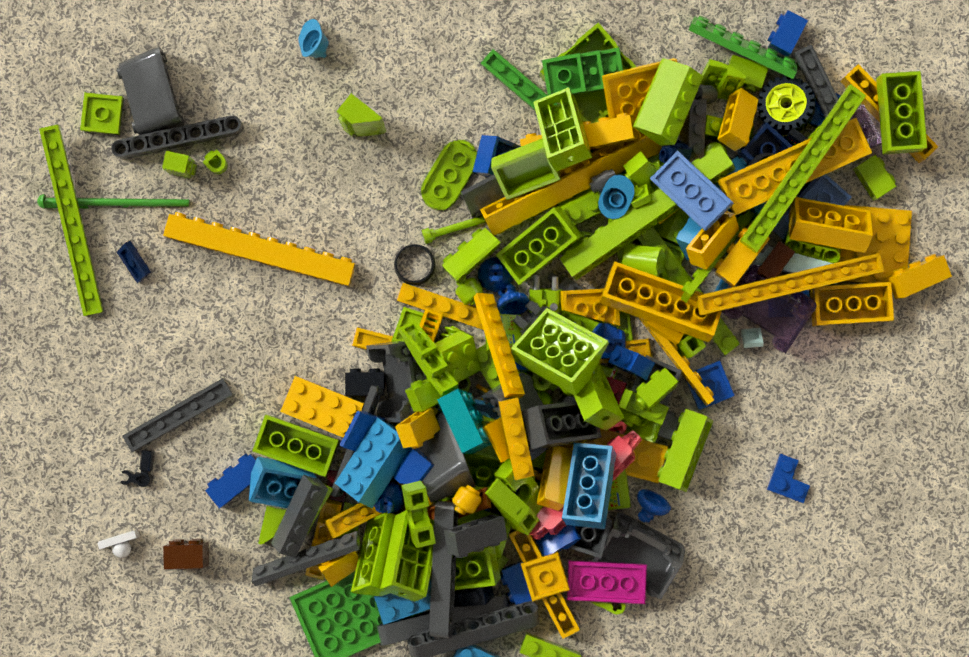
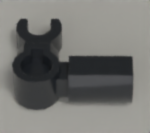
[121,450,155,487]

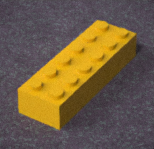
[599,261,722,342]

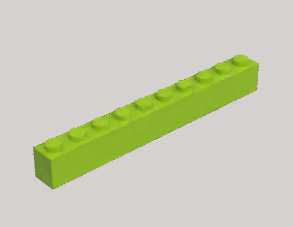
[560,146,736,281]

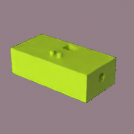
[533,87,592,172]
[574,362,624,431]
[380,510,434,602]

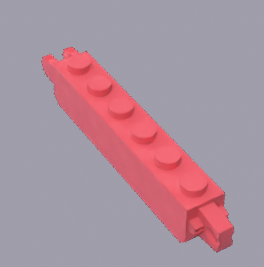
[529,430,642,540]

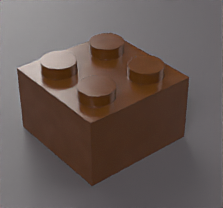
[163,538,209,570]

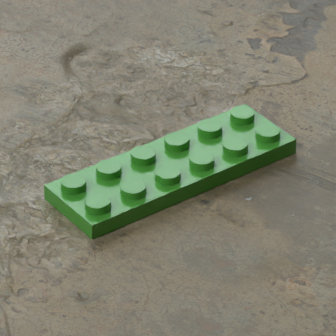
[689,16,797,79]

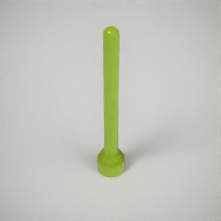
[421,215,486,244]

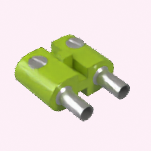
[529,275,562,313]

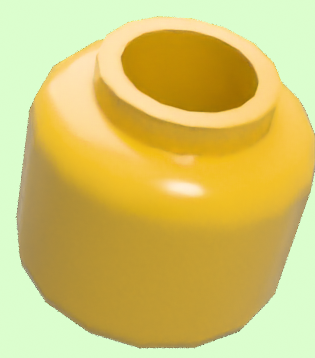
[452,484,482,515]

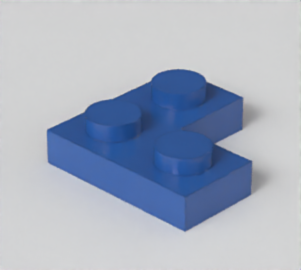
[767,454,810,503]

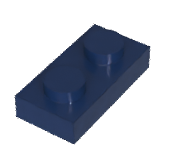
[117,241,151,283]

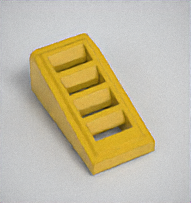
[419,309,444,342]

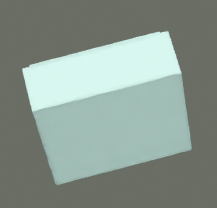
[741,328,764,348]

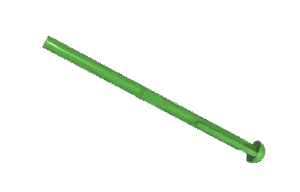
[37,194,189,209]

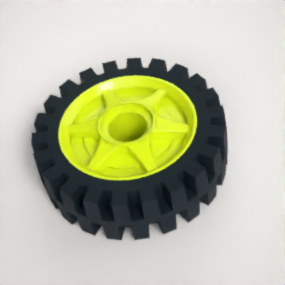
[758,76,815,134]

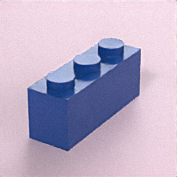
[205,453,257,509]

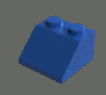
[473,135,521,177]

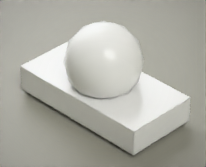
[97,530,140,558]

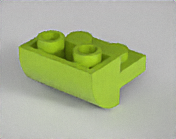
[622,244,669,281]

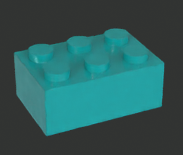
[437,389,492,455]

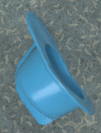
[298,19,329,58]
[598,175,635,219]

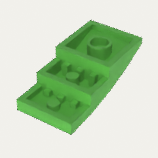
[542,47,623,96]

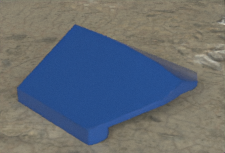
[592,323,625,359]
[394,448,434,484]

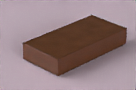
[756,241,795,279]

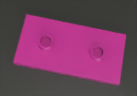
[567,560,647,604]

